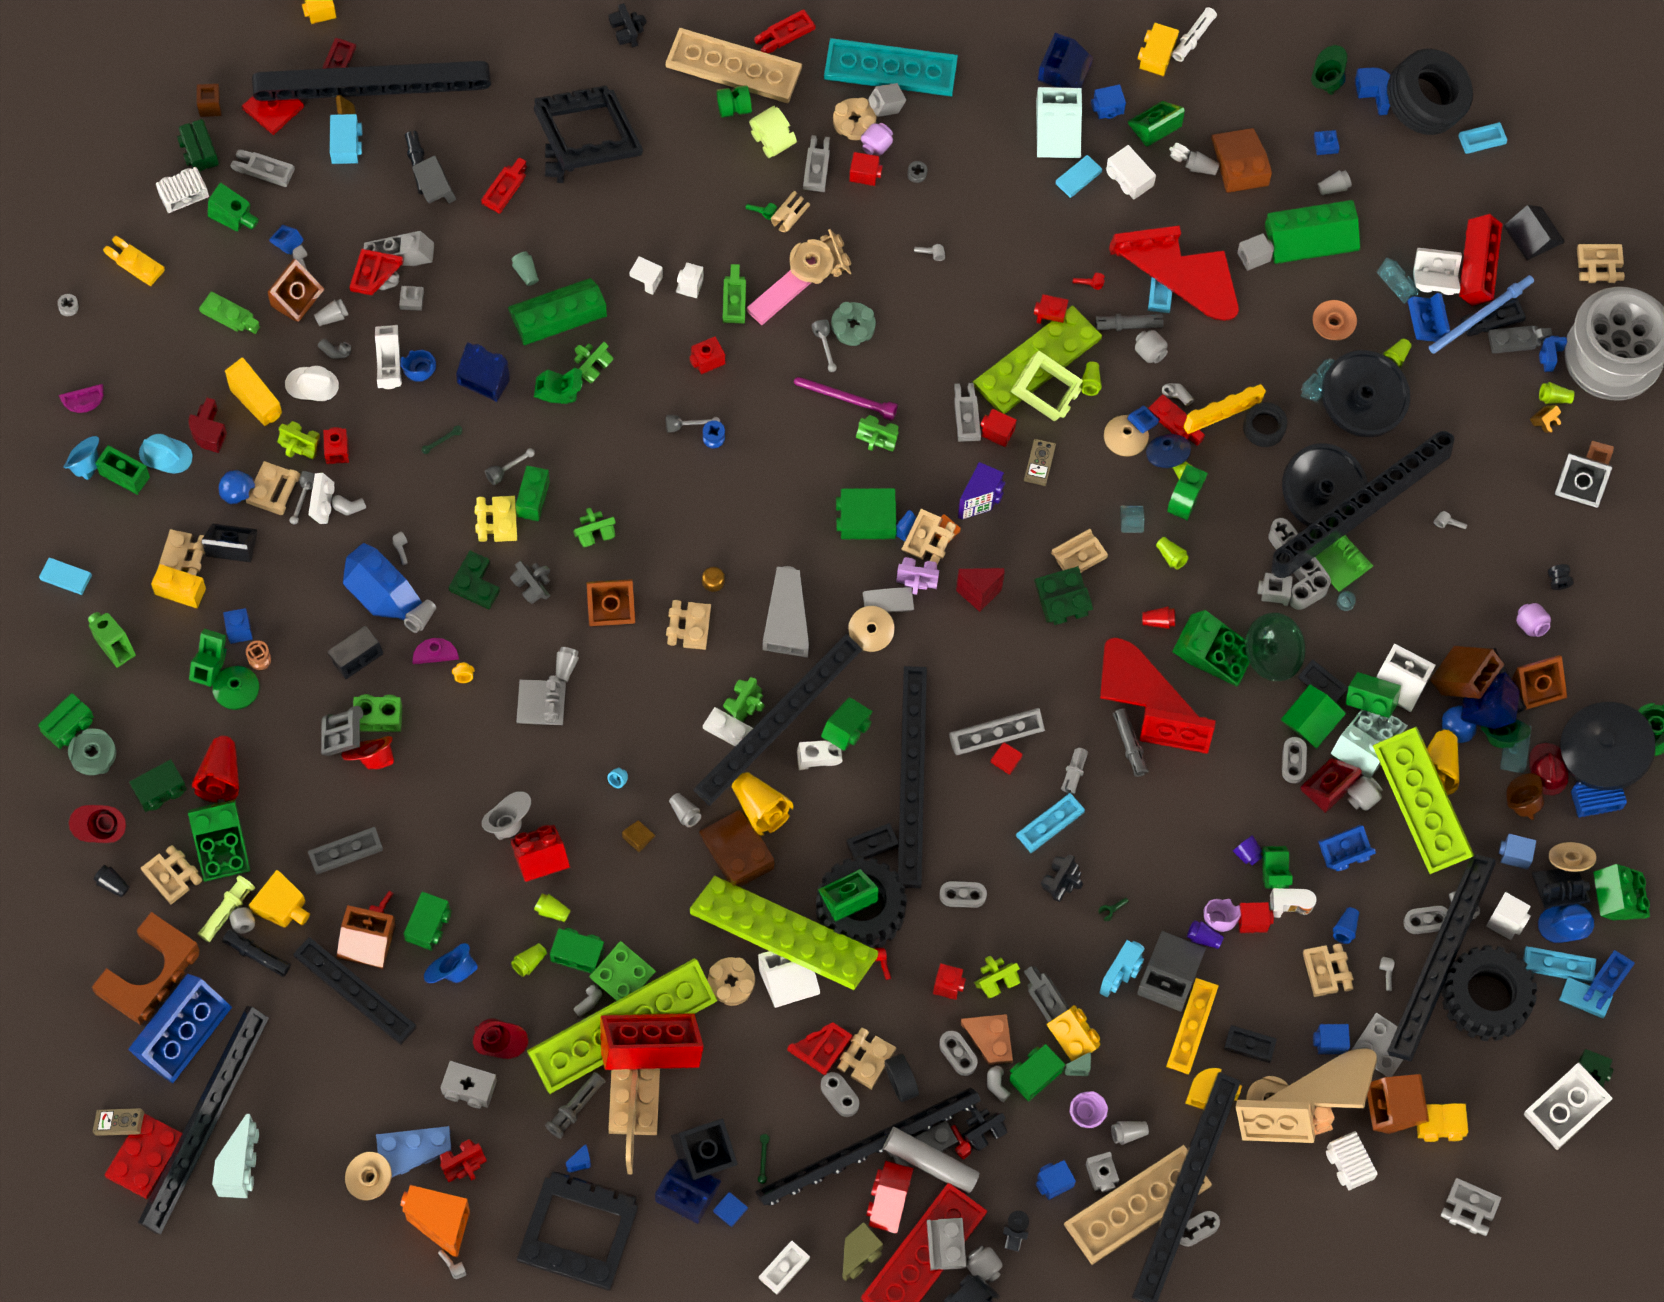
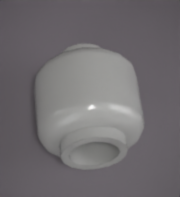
[1135,330,1168,363]
[1347,776,1383,811]
[966,1245,1003,1283]

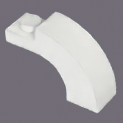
[375,325,402,389]

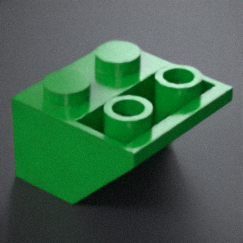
[1593,864,1650,920]

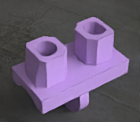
[896,557,939,595]

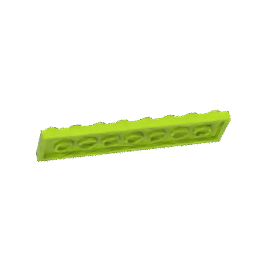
[690,876,878,990]
[527,958,717,1094]

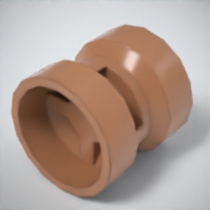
[246,641,271,670]

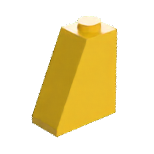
[225,357,282,426]

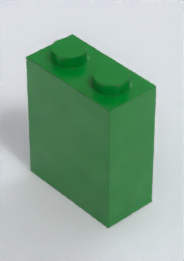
[836,488,896,539]

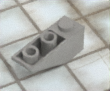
[364,231,434,266]

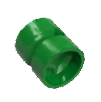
[717,85,752,118]

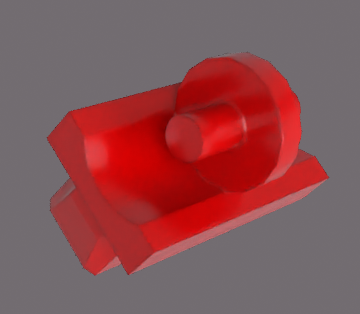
[440,1139,487,1183]

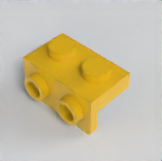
[1047,1005,1101,1062]

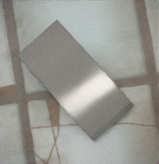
[863,587,914,613]

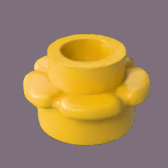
[452,662,475,683]

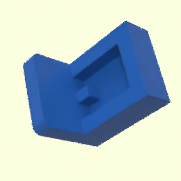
[1539,336,1567,372]

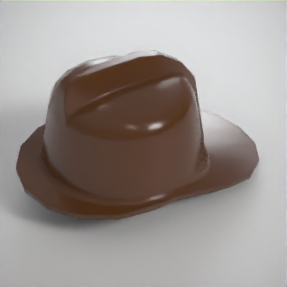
[1506,773,1544,820]

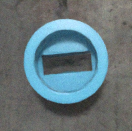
[607,767,628,788]

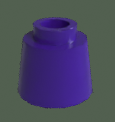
[1232,835,1263,866]

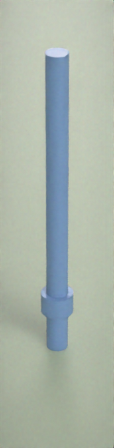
[1429,275,1534,354]

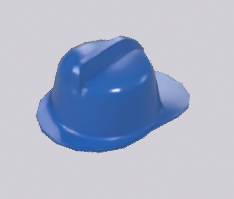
[1538,904,1594,943]
[424,943,478,983]

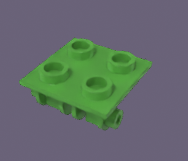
[1315,535,1373,592]
[589,941,656,1001]

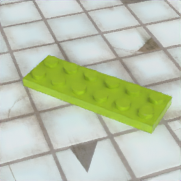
[973,305,1102,414]
[1373,726,1474,874]

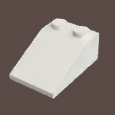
[1524,1063,1613,1150]

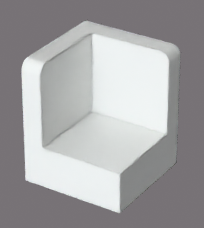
[630,257,663,295]

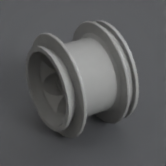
[1565,287,1664,401]

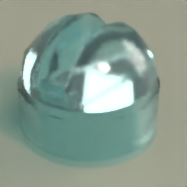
[1337,591,1356,611]

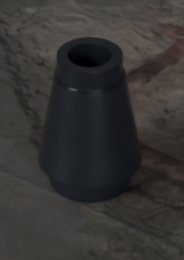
[93,865,130,898]

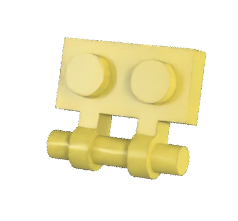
[474,496,517,542]

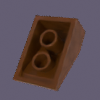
[699,810,774,887]

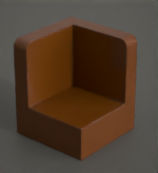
[197,84,222,117]

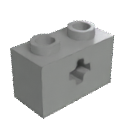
[440,1061,497,1109]

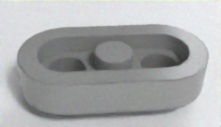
[1282,737,1307,783]
[939,881,987,908]
[1403,906,1448,934]
[939,1031,977,1076]
[821,1072,859,1117]

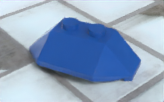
[343,543,422,620]

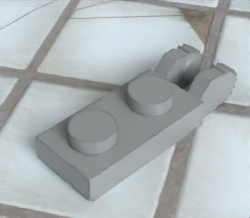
[803,135,830,192]
[230,149,295,187]
[954,383,981,442]

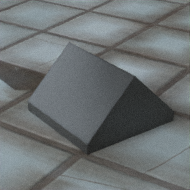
[1555,453,1613,508]

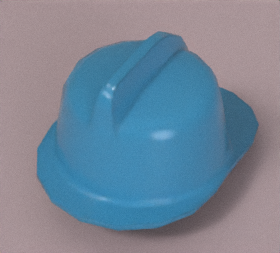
[63,436,99,480]

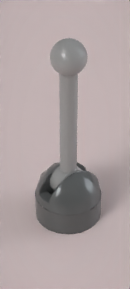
[811,320,837,372]
[665,414,720,433]
[485,448,535,485]
[290,471,315,525]

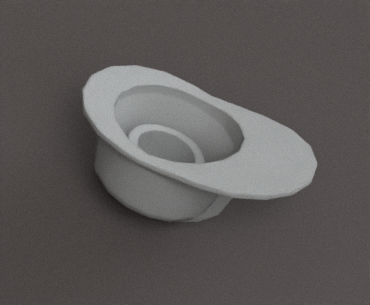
[482,792,531,840]

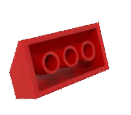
[600,1013,704,1070]

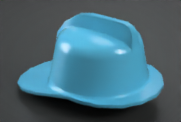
[139,434,193,474]

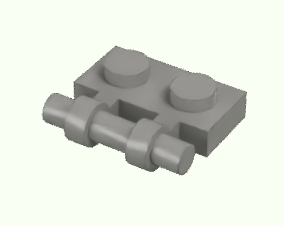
[1440,1178,1502,1236]

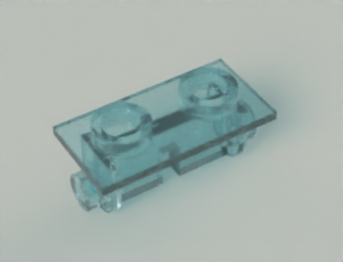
[1377,258,1420,304]
[1300,358,1335,402]

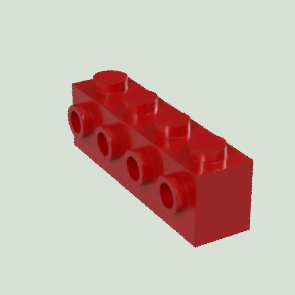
[1459,214,1502,306]

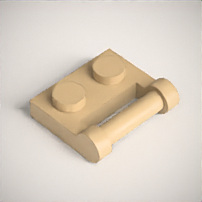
[246,461,301,515]

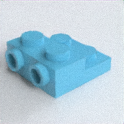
[1099,940,1145,998]

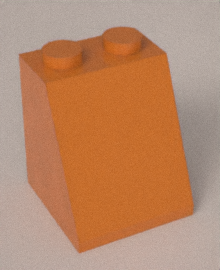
[401,1185,470,1257]

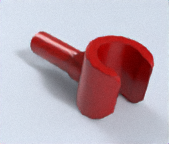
[1073,273,1105,290]
[369,891,393,913]
[874,948,891,980]
[950,1125,971,1159]

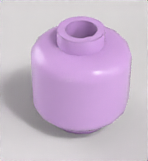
[861,123,893,156]
[1516,603,1551,637]

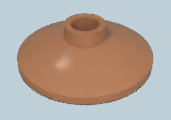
[1312,300,1357,341]

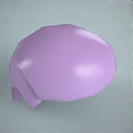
[1203,899,1241,932]
[1069,1091,1108,1128]

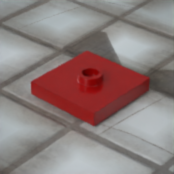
[242,96,304,135]

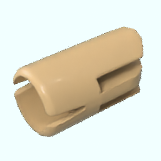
[771,191,810,233]

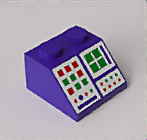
[958,462,1005,520]

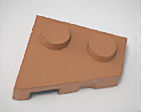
[961,1014,1013,1065]

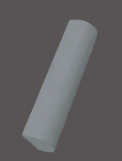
[949,708,1045,755]
[882,1127,980,1194]

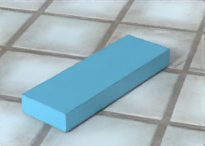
[1016,793,1085,853]
[1523,946,1596,983]

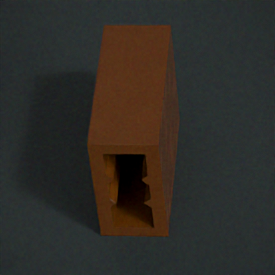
[1430,646,1504,699]

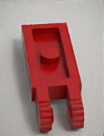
[754,9,816,54]

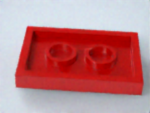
[104,1113,182,1200]

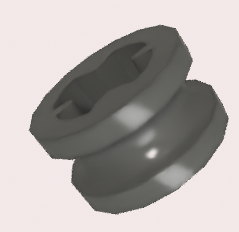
[907,161,928,183]

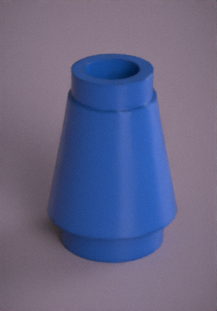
[1333,907,1360,944]

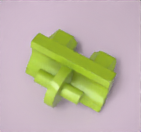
[277,421,320,459]
[974,956,1020,998]

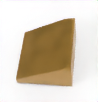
[336,95,356,115]
[622,820,655,852]

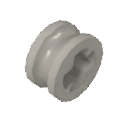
[57,294,79,316]

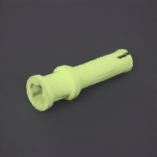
[197,875,255,943]

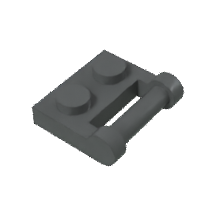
[321,706,363,756]

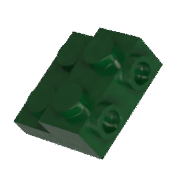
[1034,566,1093,625]

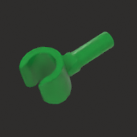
[746,203,777,220]

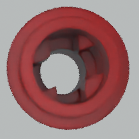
[1142,606,1176,629]

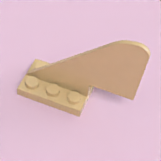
[1236,1049,1377,1143]
[609,1069,660,1174]

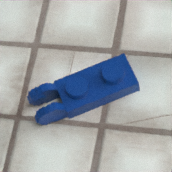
[1583,950,1635,1010]

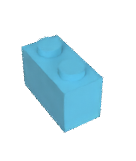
[330,114,362,164]

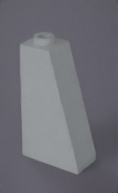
[763,566,809,658]

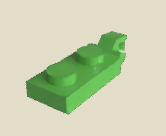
[723,264,746,323]
[199,291,260,334]

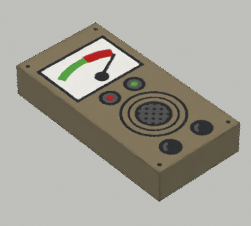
[1024,439,1056,486]
[93,1108,144,1136]

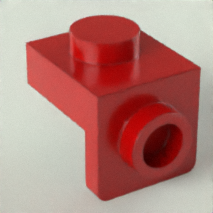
[1034,294,1068,324]

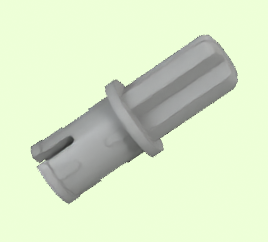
[1061,748,1088,794]

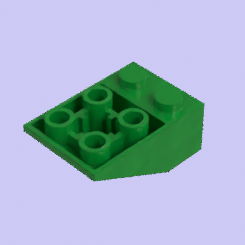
[1172,610,1257,686]
[188,799,251,882]

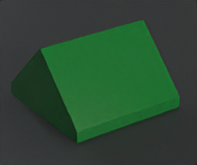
[1127,101,1185,147]
[1281,685,1346,749]
[818,869,879,922]

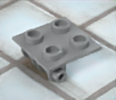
[516,676,566,725]
[1352,1012,1403,1077]

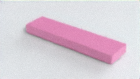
[747,257,816,325]

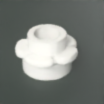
[1169,143,1190,162]

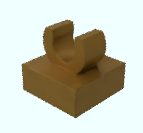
[1530,405,1561,433]

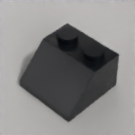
[671,1118,738,1180]

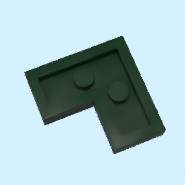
[448,550,500,610]

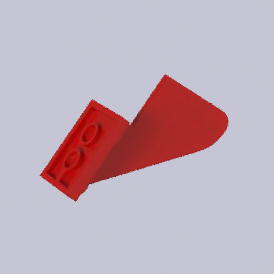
[1109,225,1239,321]
[1100,638,1216,754]

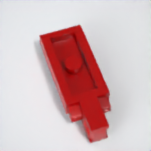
[481,157,527,214]
[1148,394,1205,446]

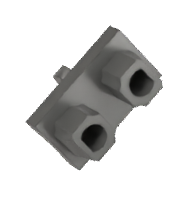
[510,561,551,604]

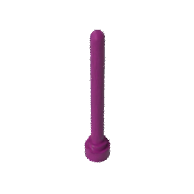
[794,377,898,421]

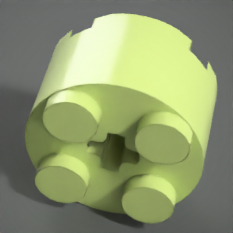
[749,106,797,158]

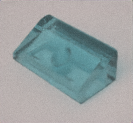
[1500,725,1532,773]

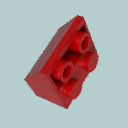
[510,825,570,882]

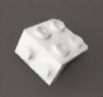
[1413,247,1462,295]

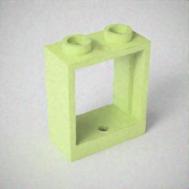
[1010,351,1083,421]

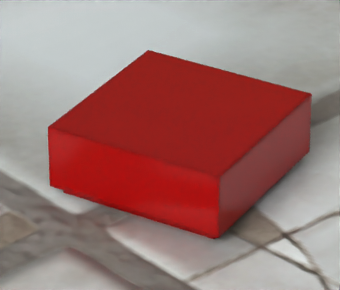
[990,742,1023,775]

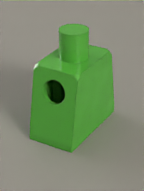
[88,612,136,668]

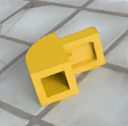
[1185,1068,1242,1109]

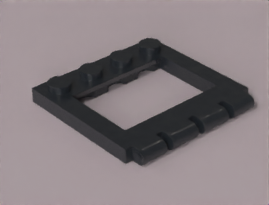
[533,85,643,170]
[517,1171,638,1291]

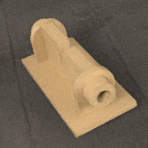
[820,229,851,277]

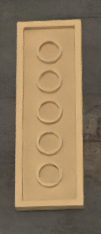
[666,28,802,103]
[1064,1145,1212,1265]

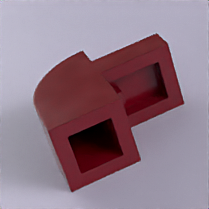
[189,398,227,453]

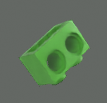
[353,694,402,732]

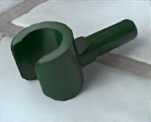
[1099,897,1129,921]

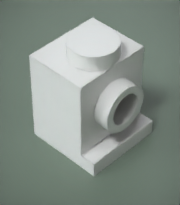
[676,262,704,298]

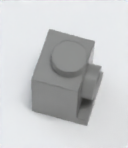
[1257,573,1293,606]
[1085,1152,1119,1193]

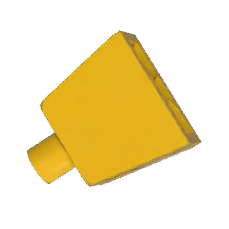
[249,870,310,927]

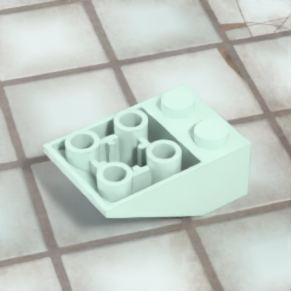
[1036,87,1082,158]
[1331,710,1408,778]
[212,1114,259,1198]

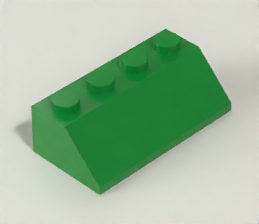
[1265,200,1360,264]
[508,278,607,345]

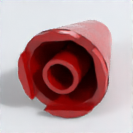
[192,736,239,803]

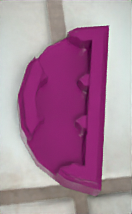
[59,384,104,413]
[413,638,459,664]

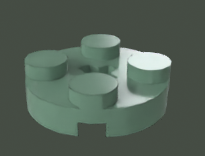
[831,302,876,346]
[68,728,116,775]

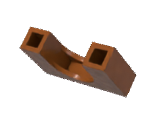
[92,912,200,1025]

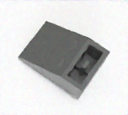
[1137,931,1206,1012]

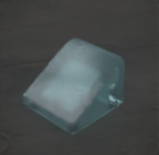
[1120,506,1145,533]

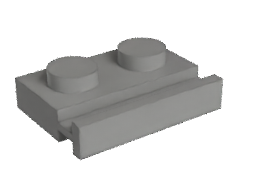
[927,1218,966,1271]

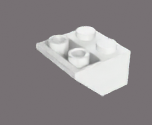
[1376,644,1436,712]
[758,951,820,1008]

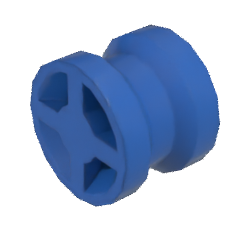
[703,421,725,448]

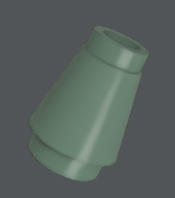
[511,252,539,286]

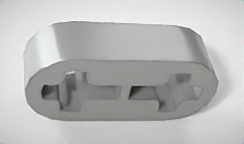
[1180,1211,1220,1247]

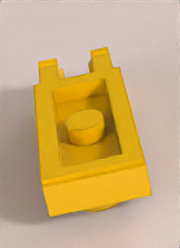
[103,236,165,286]

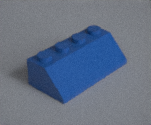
[128,974,232,1083]

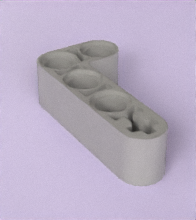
[1268,518,1331,610]

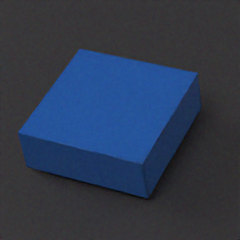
[1127,405,1159,434]
[713,1192,748,1227]

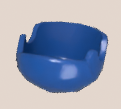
[400,350,437,382]
[218,470,255,504]
[1442,705,1477,743]

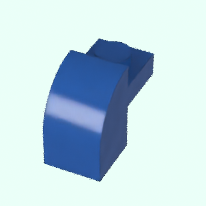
[1355,67,1390,115]

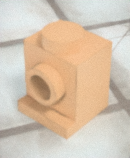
[1313,1106,1335,1135]

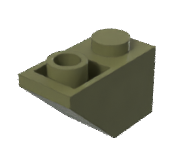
[842,1222,883,1282]

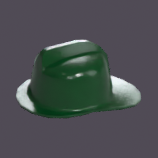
[1311,45,1348,95]
[1480,712,1531,748]

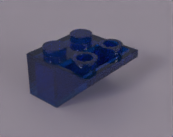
[1038,33,1093,88]
[456,342,510,402]
[1461,672,1520,729]
[655,1159,722,1224]

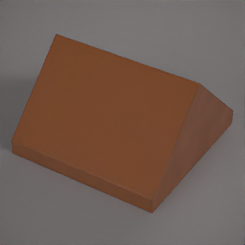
[268,259,324,322]
[586,579,635,626]
[1511,655,1567,710]

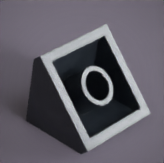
[1504,205,1565,260]
[202,523,257,563]

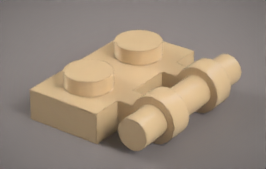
[1577,244,1625,283]
[902,509,956,565]
[158,529,205,576]
[666,600,711,650]
[141,845,202,905]
[1303,944,1354,997]
[837,1028,896,1090]

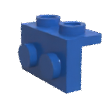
[1407,293,1450,342]
[1318,825,1376,871]

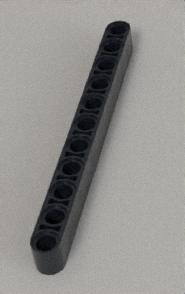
[252,61,491,101]
[1271,431,1455,578]

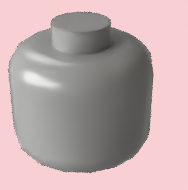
[229,907,255,934]

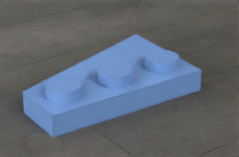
[376,1126,452,1178]

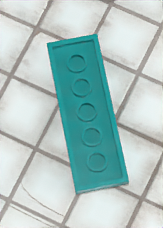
[824,38,958,96]

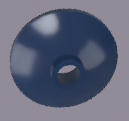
[1146,434,1191,468]

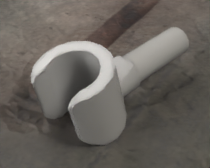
[914,244,945,261]
[293,245,307,270]
[1434,511,1467,529]
[393,532,408,565]
[1379,957,1394,991]
[438,1249,466,1279]

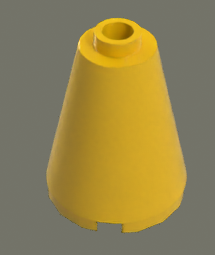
[1427,730,1459,795]
[732,772,794,835]

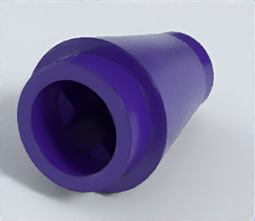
[1187,920,1224,949]

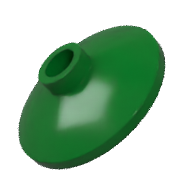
[213,666,259,710]

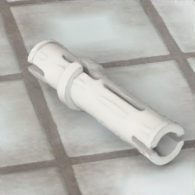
[1172,7,1217,62]

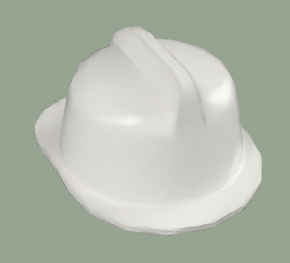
[285,366,339,401]

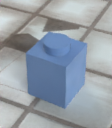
[1498,834,1536,870]

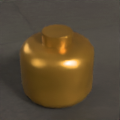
[702,567,725,592]

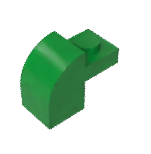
[534,368,583,404]
[1167,464,1208,521]
[189,628,227,687]
[1262,846,1293,889]

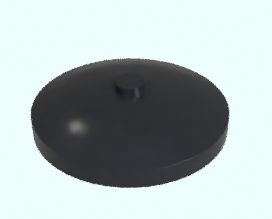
[1321,350,1410,438]
[1282,443,1368,527]
[1560,702,1656,790]

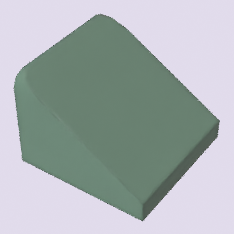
[1065,1052,1091,1076]

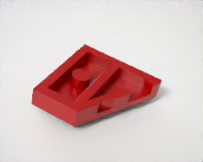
[350,249,404,295]
[787,1022,853,1075]

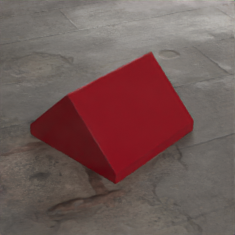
[956,568,1005,612]
[1300,758,1362,813]

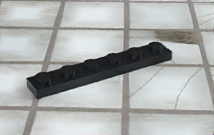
[293,937,417,1045]

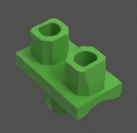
[574,342,614,383]
[856,415,899,452]
[573,508,616,548]
[723,677,765,722]

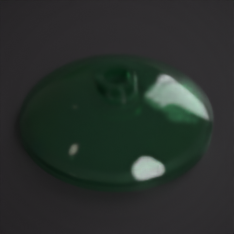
[1245,613,1305,681]

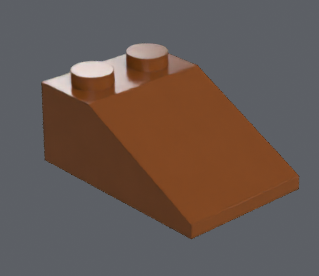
[1211,128,1272,193]

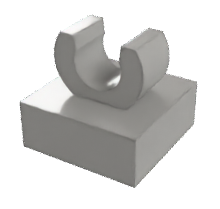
[399,286,424,311]

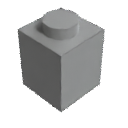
[868,83,906,117]
[1237,233,1274,271]

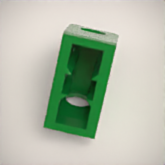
[208,183,259,231]

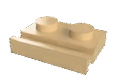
[1051,529,1108,573]

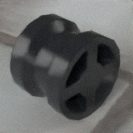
[1547,564,1574,590]

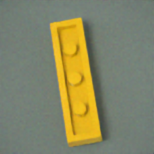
[1183,384,1266,434]
[1166,978,1219,1075]

